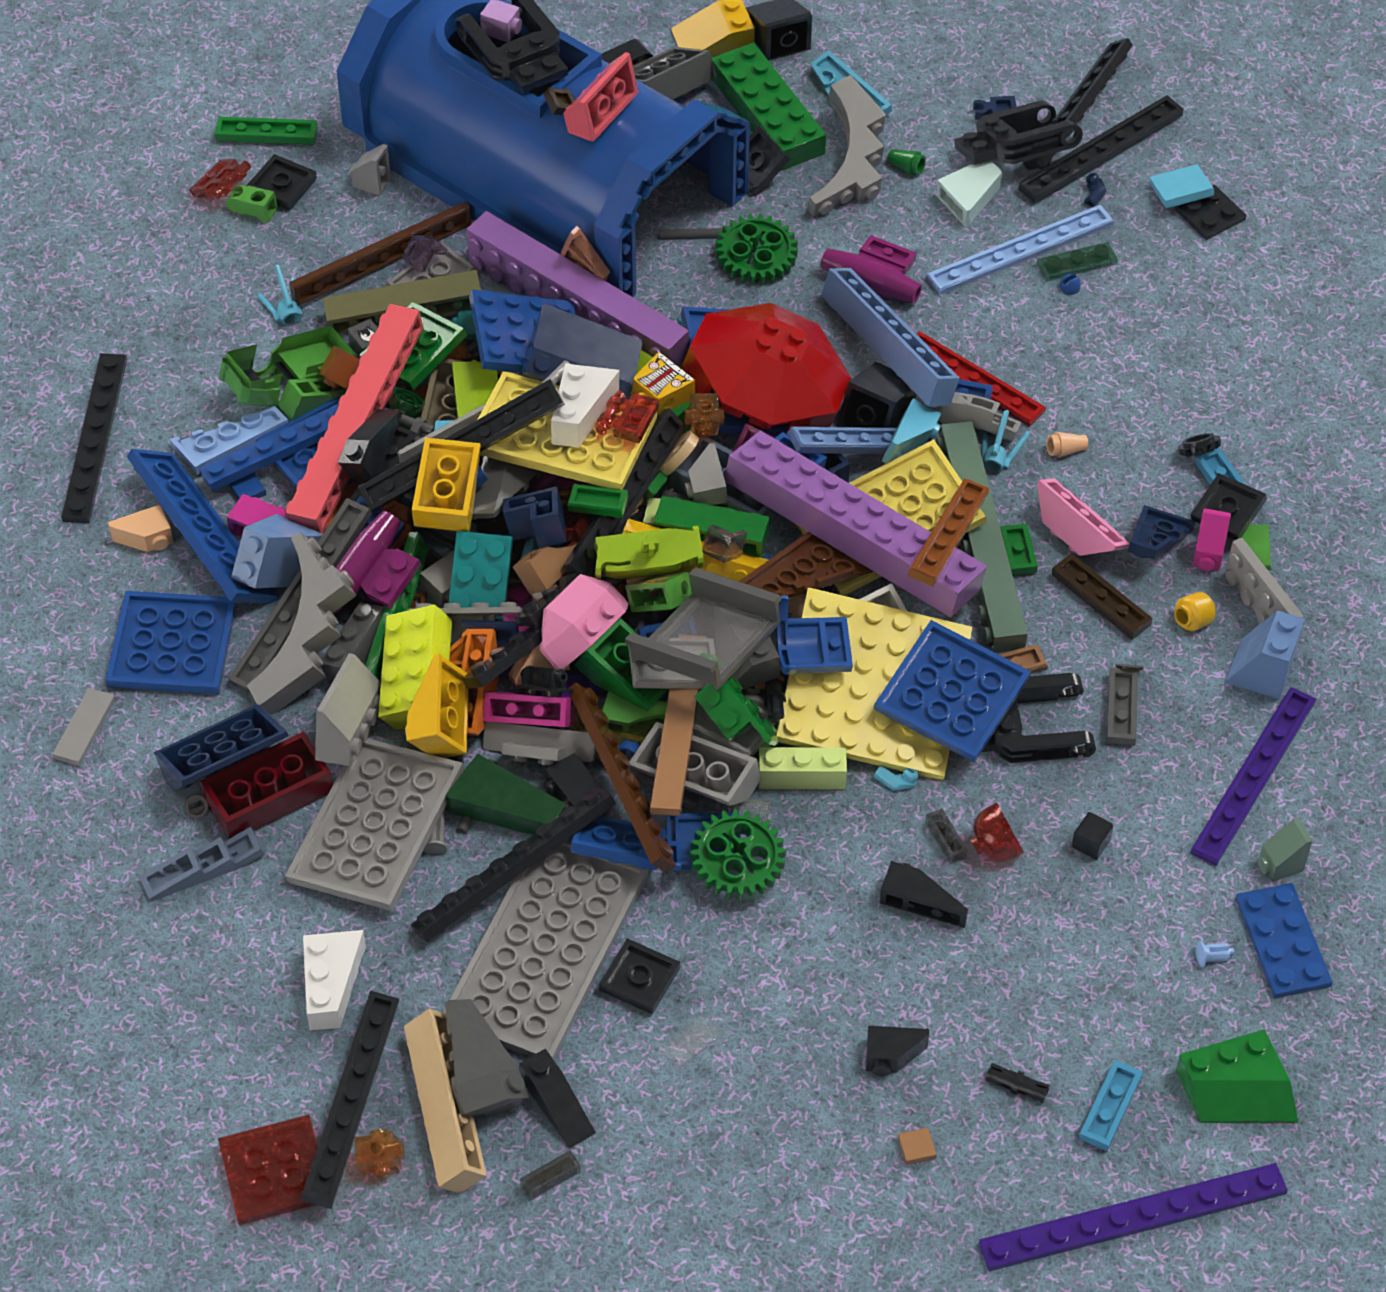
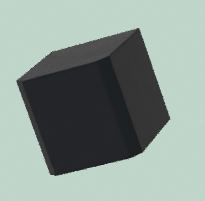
[1071,812,1114,860]

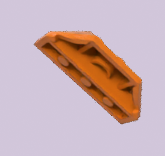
[449,629,499,736]

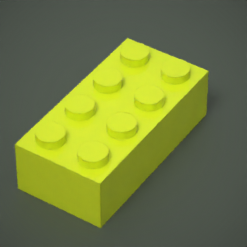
[378,604,452,729]

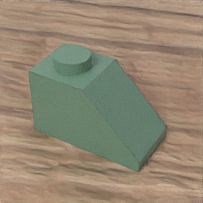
[1258,817,1312,882]

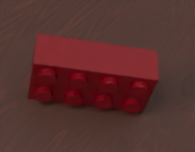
[200,731,333,839]

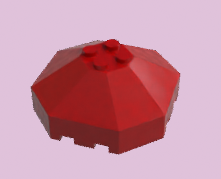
[681,303,852,435]

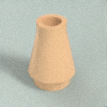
[1046,432,1088,458]

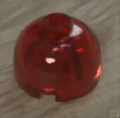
[970,802,1024,862]

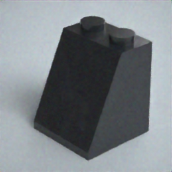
[746,0,812,61]
[836,362,917,428]

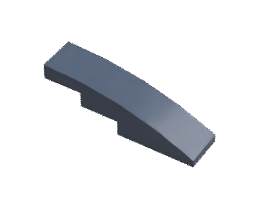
[139,827,265,901]

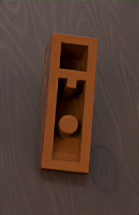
[318,346,407,390]

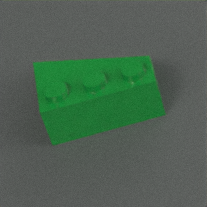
[1176,1029,1298,1123]

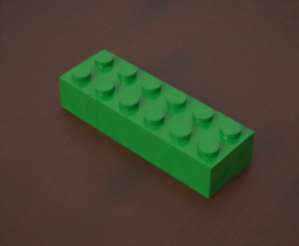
[711,42,826,171]

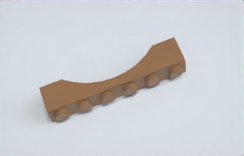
[513,487,645,595]

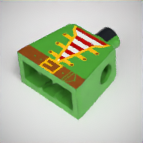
[625,571,692,612]

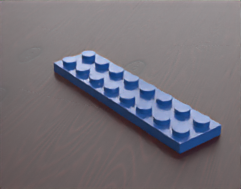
[127,449,278,604]

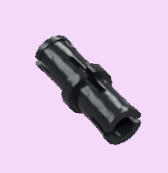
[985,1063,1050,1103]

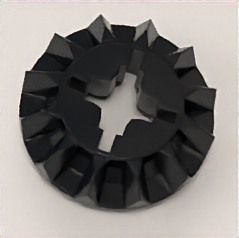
[1178,433,1221,457]

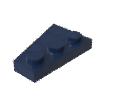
[1128,505,1196,560]

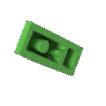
[278,377,347,421]

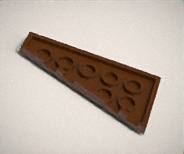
[739,532,874,598]

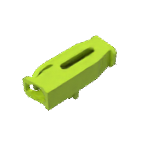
[594,526,704,580]

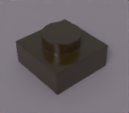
[544,88,575,115]

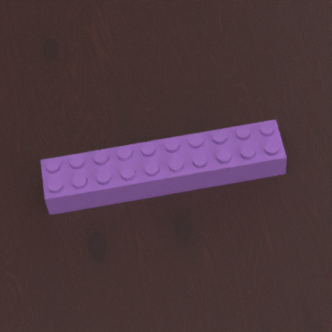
[466,211,689,369]
[724,430,987,618]

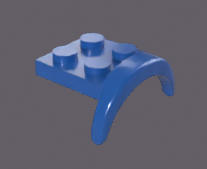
[776,595,853,675]
[667,813,742,872]

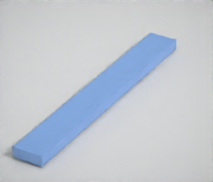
[926,205,1114,295]

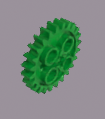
[715,214,798,285]
[689,809,786,901]

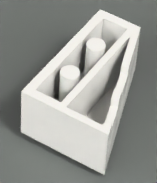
[551,364,619,448]
[303,930,366,1031]

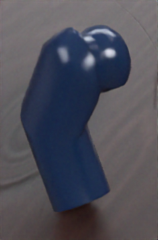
[1084,173,1106,207]

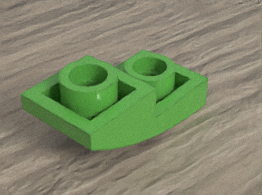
[1241,524,1271,570]

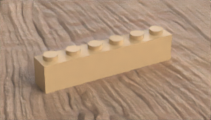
[404,1008,487,1193]

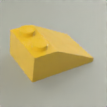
[671,0,755,57]
[412,437,481,532]
[405,654,468,758]

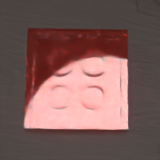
[218,1115,318,1225]

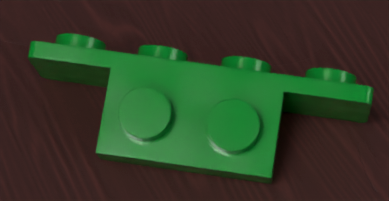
[694,653,779,746]

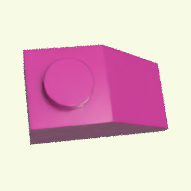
[1192,508,1231,571]

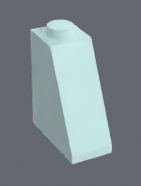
[936,161,1002,227]

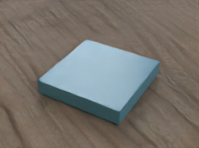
[1149,164,1214,208]

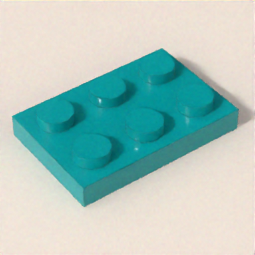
[449,531,513,621]

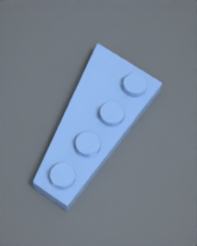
[169,406,288,475]

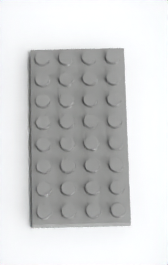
[443,839,648,1060]

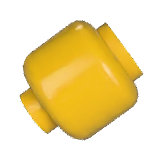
[1174,591,1216,631]

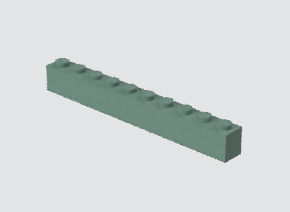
[936,421,1028,652]

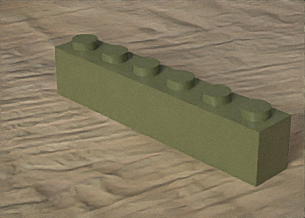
[323,270,481,335]

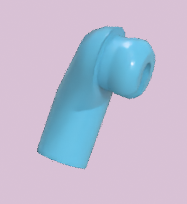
[874,766,918,791]

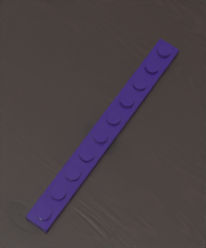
[978,1163,1288,1271]

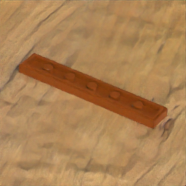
[907,478,990,587]

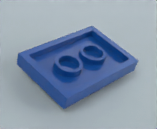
[570,815,667,870]

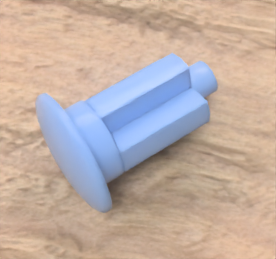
[1196,941,1234,968]

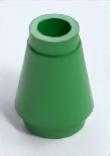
[887,149,926,176]

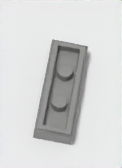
[52,688,116,766]

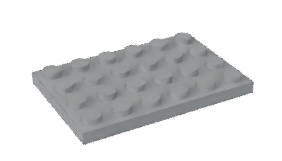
[285,738,464,911]

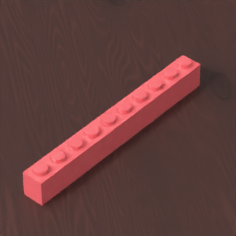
[285,304,424,534]

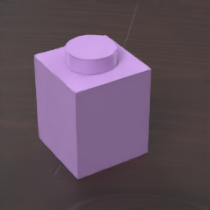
[480,0,522,42]

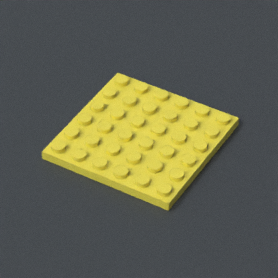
[776,587,972,780]

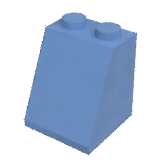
[231,514,323,588]
[1225,610,1305,700]

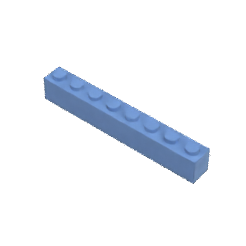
[821,268,960,408]

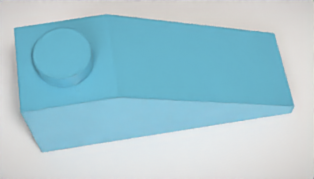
[881,398,941,463]

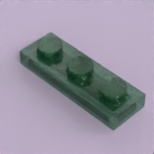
[1036,242,1118,282]

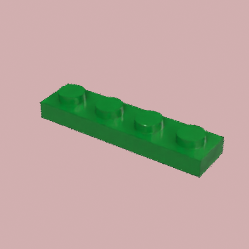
[215,116,318,145]

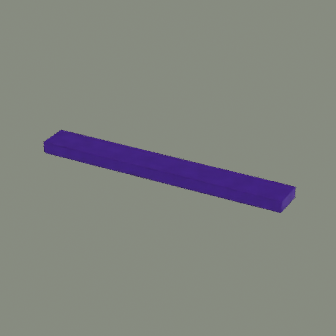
[1190,687,1316,866]

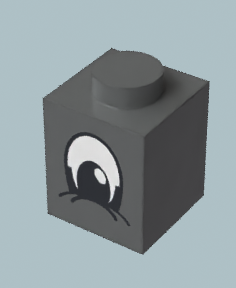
[347,319,378,358]

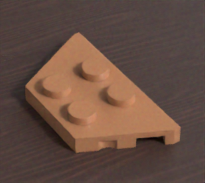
[560,226,610,281]

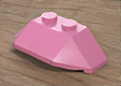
[1037,478,1130,556]
[540,574,629,669]

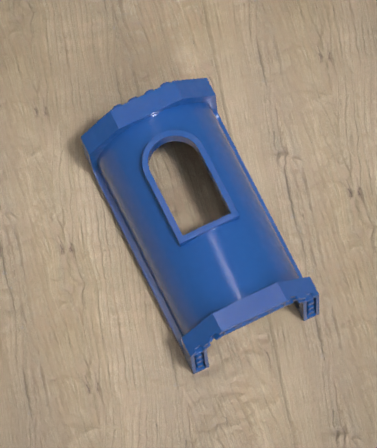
[337,0,750,297]

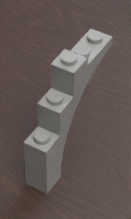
[807,75,886,217]
[247,532,356,715]

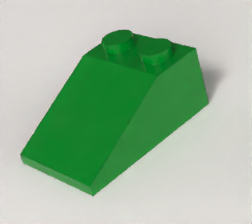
[574,618,669,711]

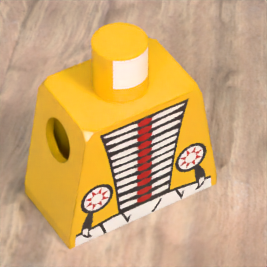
[628,352,695,415]

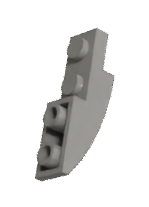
[915,392,1021,442]

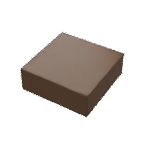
[898,1128,937,1165]

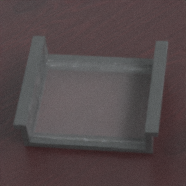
[625,568,781,690]

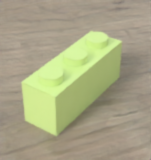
[759,747,847,789]

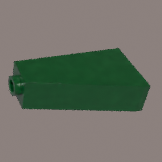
[445,753,566,835]

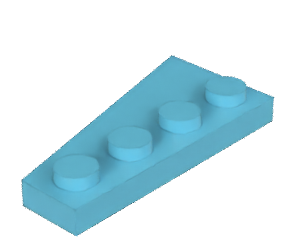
[810,50,892,115]

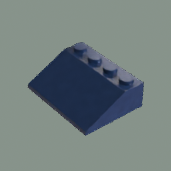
[519,303,643,403]
[154,704,288,791]

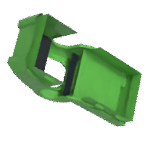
[219,326,356,407]

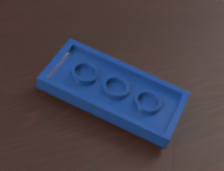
[1235,883,1333,999]

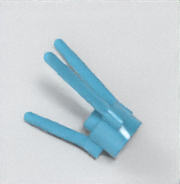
[258,265,303,325]
[981,410,1030,473]

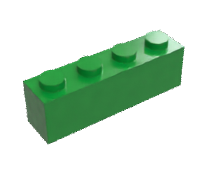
[654,496,769,558]

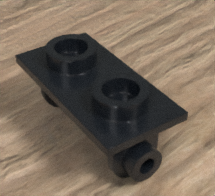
[513,665,574,697]

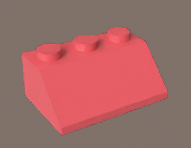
[563,52,639,142]

